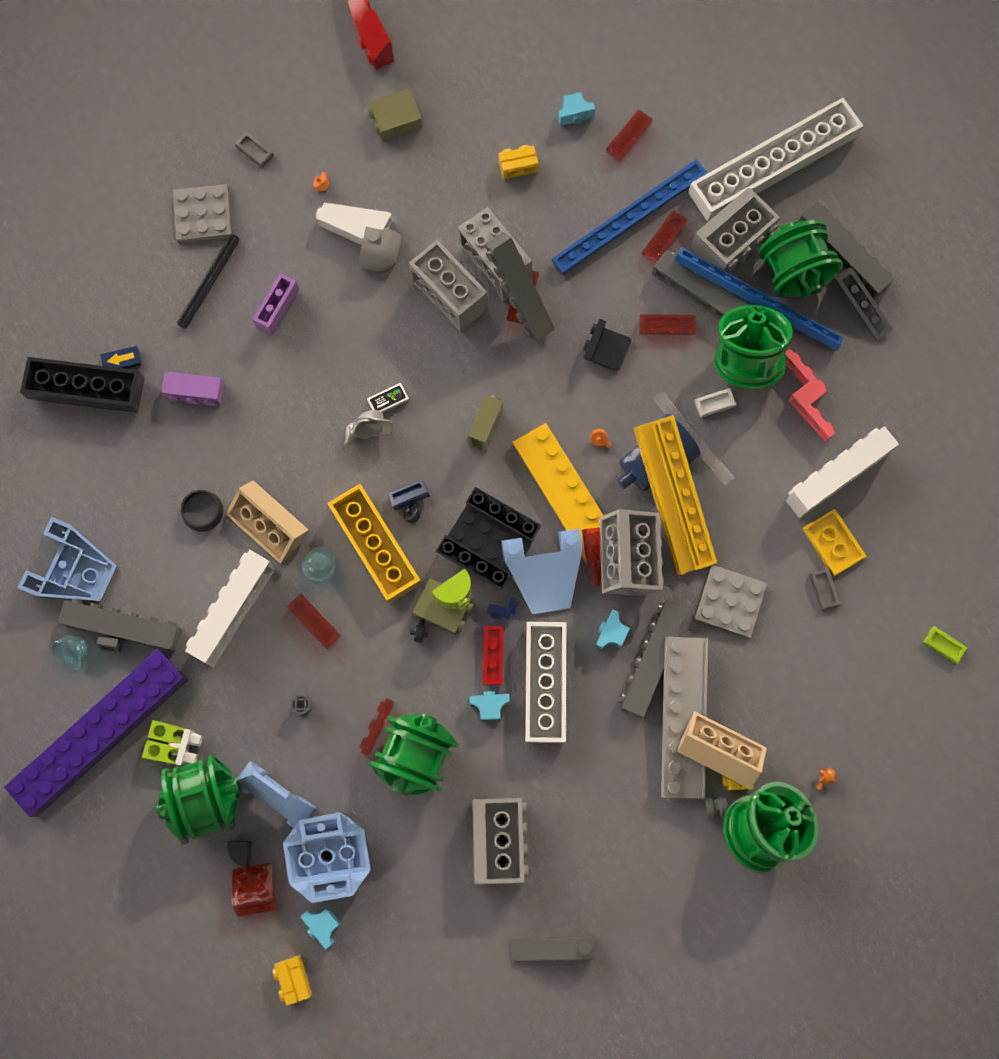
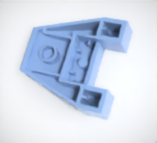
[17,517,117,601]
[501,529,583,614]
[237,761,317,828]

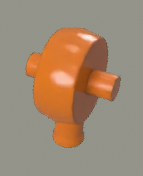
[313,172,330,192]
[590,429,612,448]
[816,767,836,791]

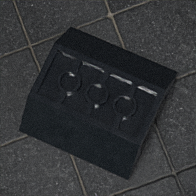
[435,487,542,591]

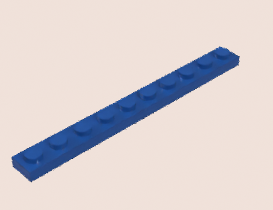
[552,159,708,275]
[674,247,843,351]

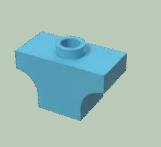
[558,92,595,126]
[595,610,630,650]
[470,691,510,721]
[300,907,341,950]

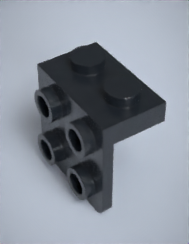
[583,318,632,371]

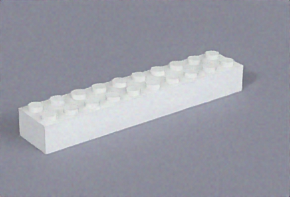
[688,98,863,222]

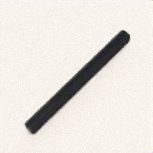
[177,234,239,329]

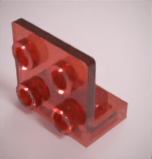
[232,863,278,917]

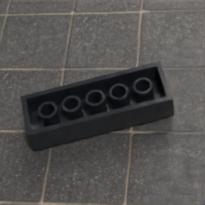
[20,357,145,413]

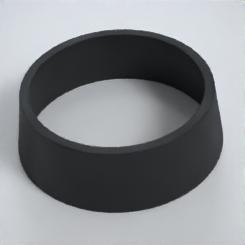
[181,490,223,532]

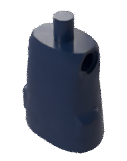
[618,414,701,492]

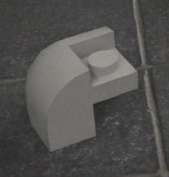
[359,227,402,272]

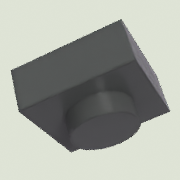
[97,636,122,654]

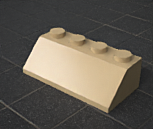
[226,481,308,564]
[677,711,767,789]

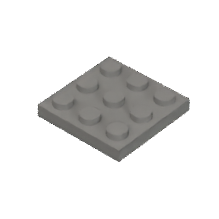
[173,184,232,243]
[694,565,767,639]

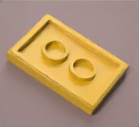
[802,509,867,577]

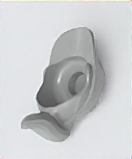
[344,410,394,446]

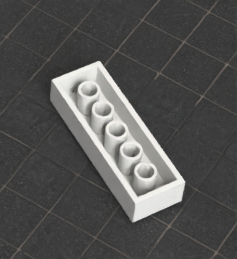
[786,426,899,519]
[185,550,276,667]
[525,622,566,743]

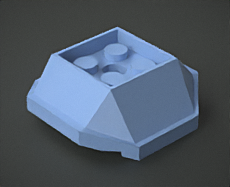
[283,812,371,903]

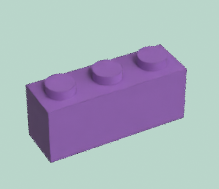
[252,273,300,335]
[161,371,225,406]

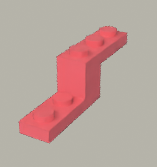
[785,349,835,442]

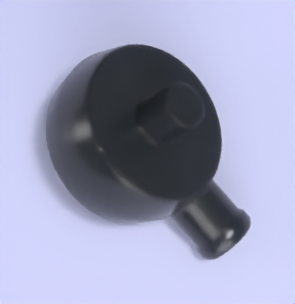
[403,502,421,523]
[410,619,428,643]

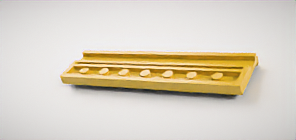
[633,415,717,575]
[512,423,604,571]

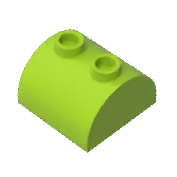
[432,569,471,611]

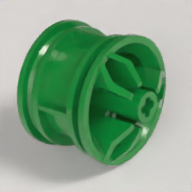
[758,220,843,298]
[714,305,793,389]
[369,713,459,796]
[156,754,241,845]
[723,782,819,873]

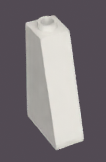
[316,203,393,245]

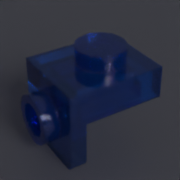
[487,597,517,620]

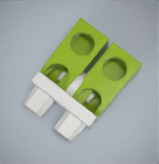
[142,720,203,766]

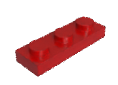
[483,626,504,686]

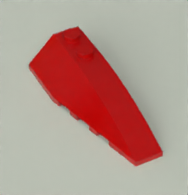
[348,0,394,70]

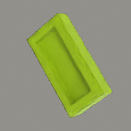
[922,626,968,664]

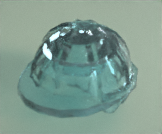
[302,547,335,583]
[52,634,87,670]

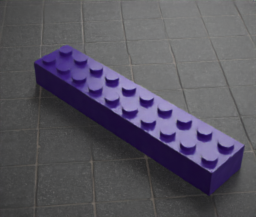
[4,649,189,817]

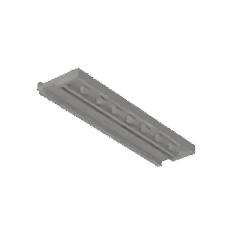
[661,637,708,799]

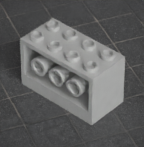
[690,187,780,274]
[457,207,533,301]
[409,240,488,332]
[600,509,664,596]
[473,798,528,884]

